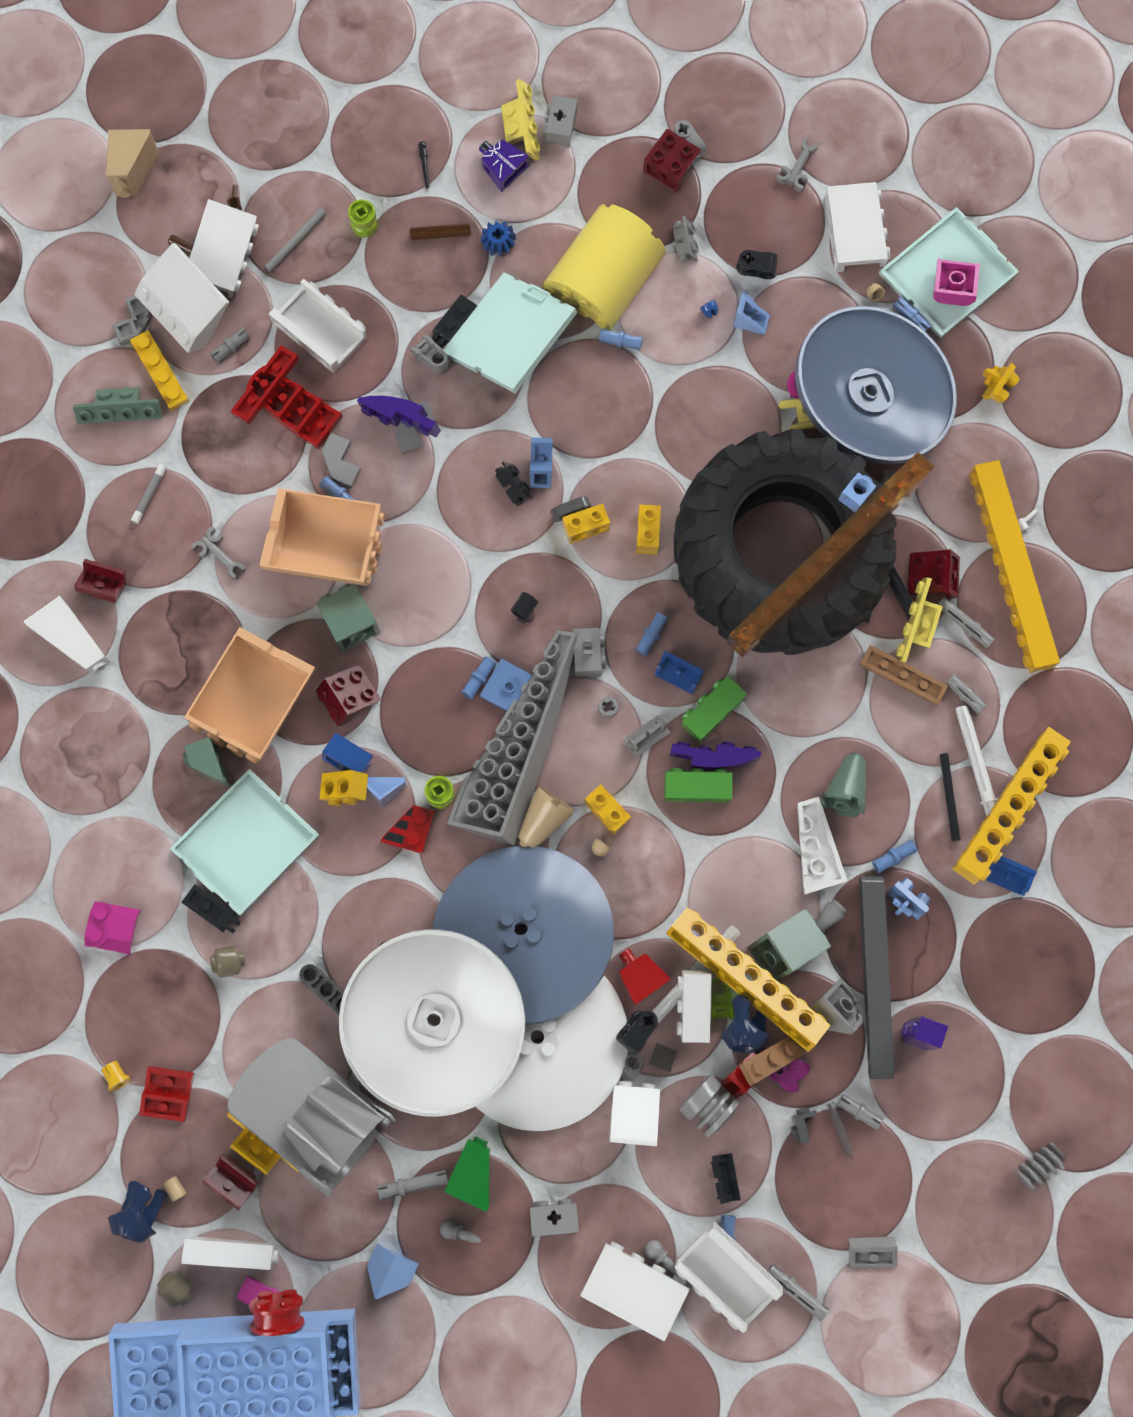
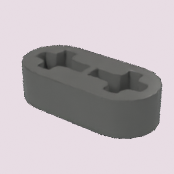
[550,496,592,522]

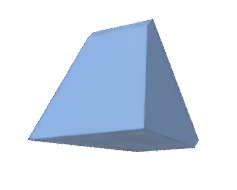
[733,290,770,334]
[367,777,407,807]
[367,1243,419,1300]

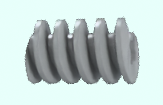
[1013,1141,1065,1192]

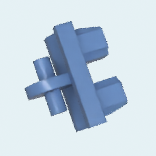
[886,878,931,920]

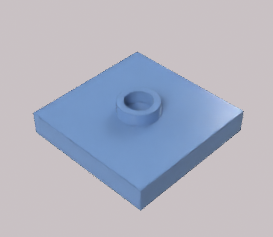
[480,658,532,712]

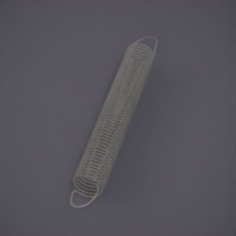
[826,1096,855,1162]

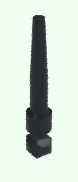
[418,141,429,189]

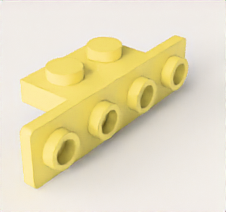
[501,79,540,161]
[896,577,943,663]

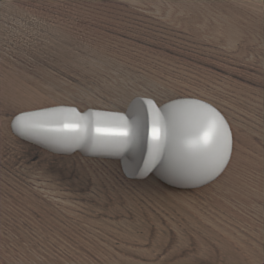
[440,1220,481,1243]
[645,1240,677,1275]

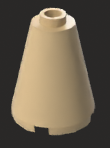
[517,786,574,848]

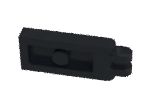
[431,294,478,348]
[181,884,241,934]

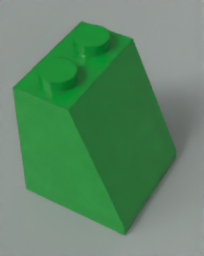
[444,1137,491,1212]

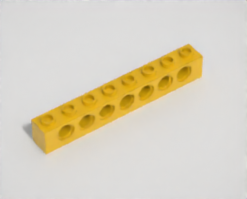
[952,727,1071,885]
[666,907,831,1052]

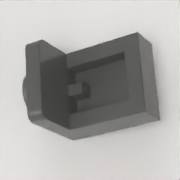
[790,1107,817,1144]

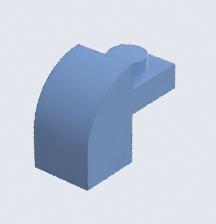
[530,437,553,488]

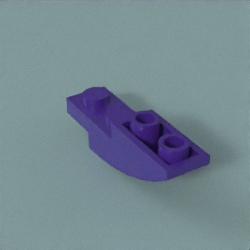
[357,395,441,438]
[670,741,761,771]

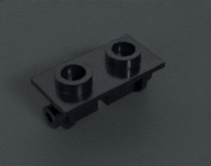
[495,462,533,506]
[710,1153,741,1204]

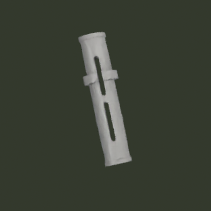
[938,597,995,649]
[377,1170,448,1200]
[767,1264,829,1321]

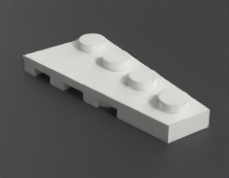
[797,797,847,895]

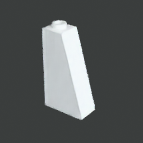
[24,596,109,674]
[181,1236,279,1270]

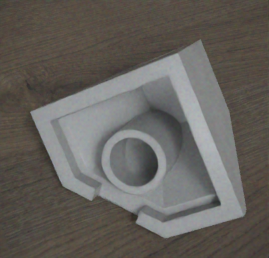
[810,978,863,1034]

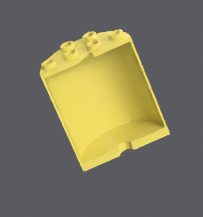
[541,204,666,331]

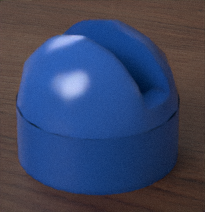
[700,300,718,318]

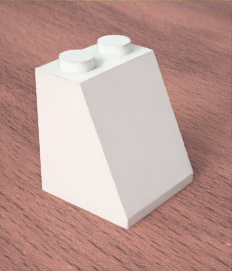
[609,1081,660,1146]

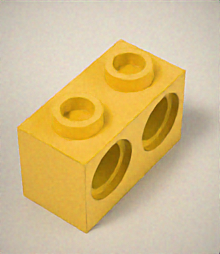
[562,504,610,545]
[636,504,661,555]
[319,770,368,806]
[584,784,631,835]

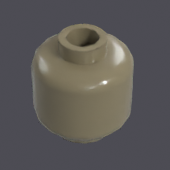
[210,946,245,978]
[157,1271,193,1307]

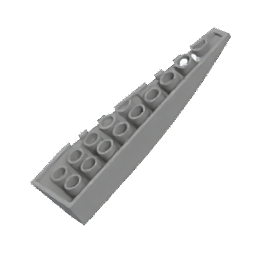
[447,630,578,846]

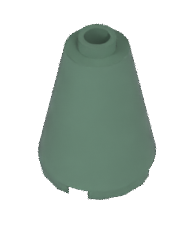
[821,753,866,817]

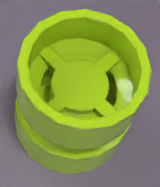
[348,199,378,237]
[424,776,455,809]

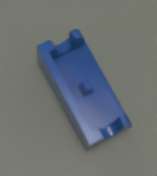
[654,651,704,695]
[322,733,373,773]
[986,856,1037,896]

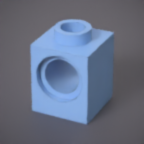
[838,472,876,513]

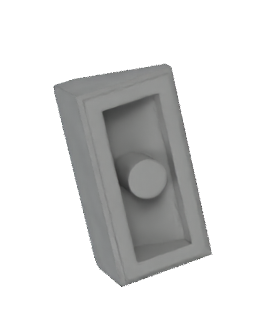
[848,1237,898,1268]

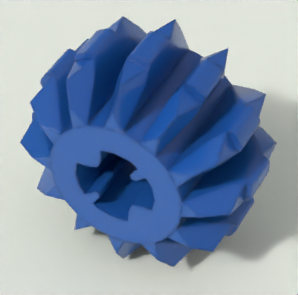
[481,219,516,257]

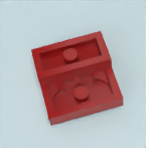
[139,1066,194,1122]

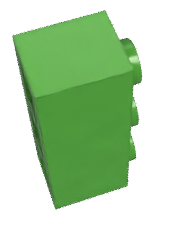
[681,676,747,744]
[664,768,732,803]

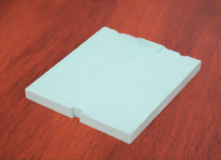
[879,207,1019,339]
[443,272,577,393]
[170,769,320,917]

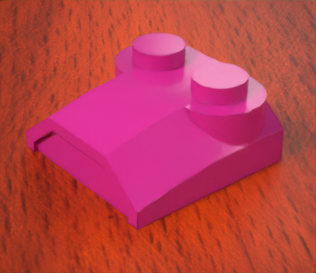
[933,258,980,306]
[84,901,141,955]

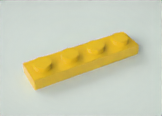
[130,330,189,411]

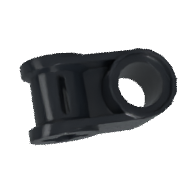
[736,250,778,280]
[616,1010,658,1055]

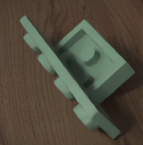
[73,387,162,424]

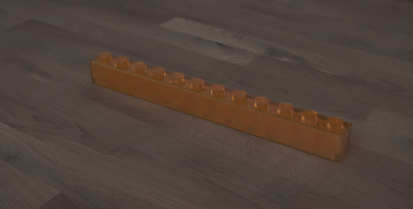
[727,452,934,658]

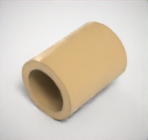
[162,1176,187,1203]

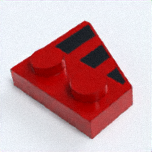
[380,805,435,854]

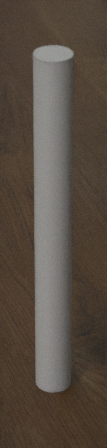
[264,208,326,272]

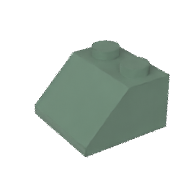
[183,737,231,788]

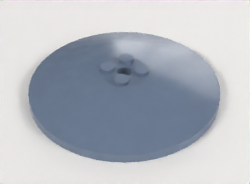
[795,306,957,464]
[433,846,614,1025]

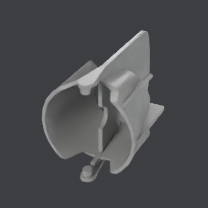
[227,1038,396,1197]

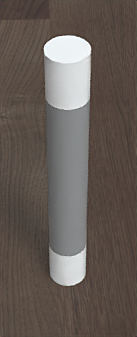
[131,464,167,524]

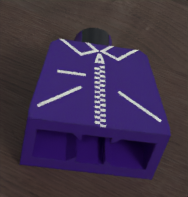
[479,140,529,192]

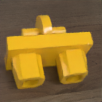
[982,363,1020,404]

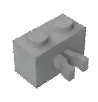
[573,628,606,677]

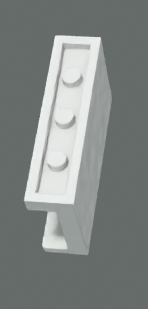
[824,182,890,272]
[189,199,259,298]
[269,279,367,374]
[675,1221,783,1333]
[580,1241,690,1342]

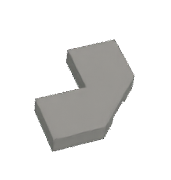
[112,296,152,346]
[395,401,435,455]
[322,433,361,488]

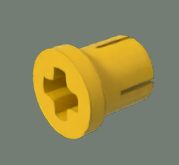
[101,1061,131,1092]

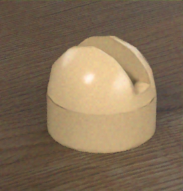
[866,283,885,302]
[592,838,611,857]

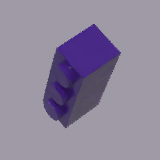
[900,1016,948,1051]

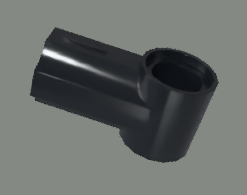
[510,592,539,624]

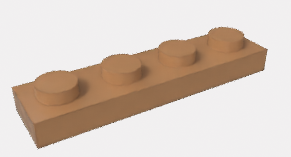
[859,645,948,706]
[739,1036,818,1086]

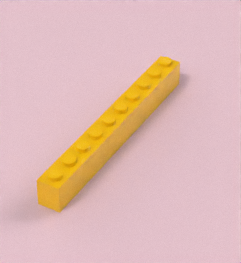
[969,460,1060,673]

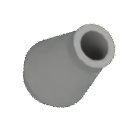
[815,899,847,932]

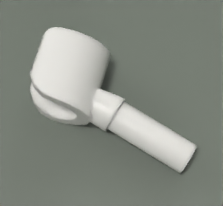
[1018,509,1038,533]

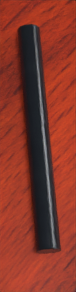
[939,753,961,842]

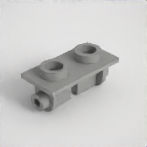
[672,216,699,262]
[622,715,671,758]

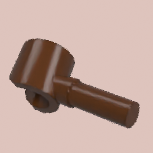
[227,185,242,210]

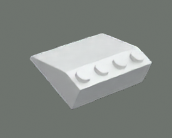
[134,243,229,353]

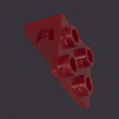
[643,129,701,192]
[908,549,960,599]

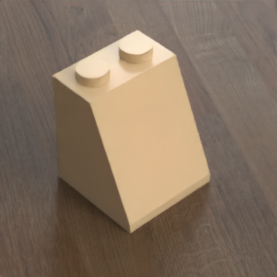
[106,129,159,198]

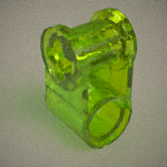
[710,977,734,1022]

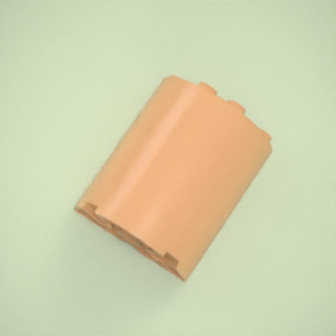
[259,488,385,586]
[184,627,316,764]

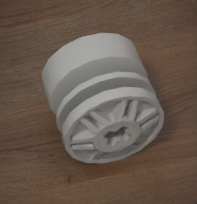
[678,1074,740,1138]

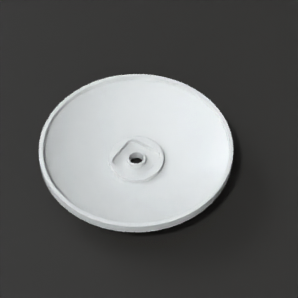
[339,929,525,1117]
[476,976,628,1131]

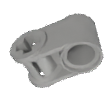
[674,120,707,160]
[410,334,449,375]

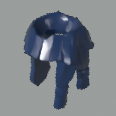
[721,995,771,1053]
[108,1181,168,1243]

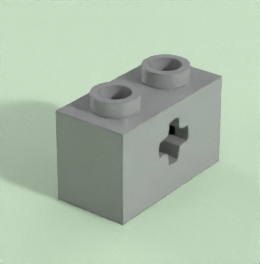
[543,95,578,146]
[530,1198,579,1237]

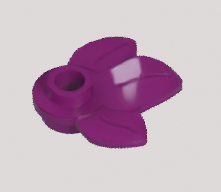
[768,1059,810,1092]

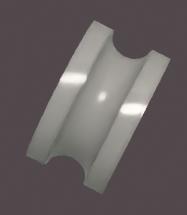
[598,697,618,718]

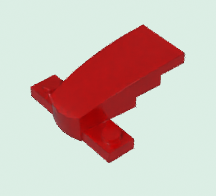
[231,345,343,450]

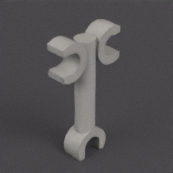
[776,138,818,192]
[191,526,246,580]

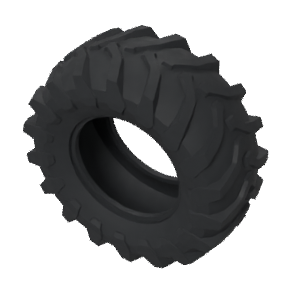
[673,429,897,655]

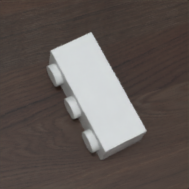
[676,970,711,1043]

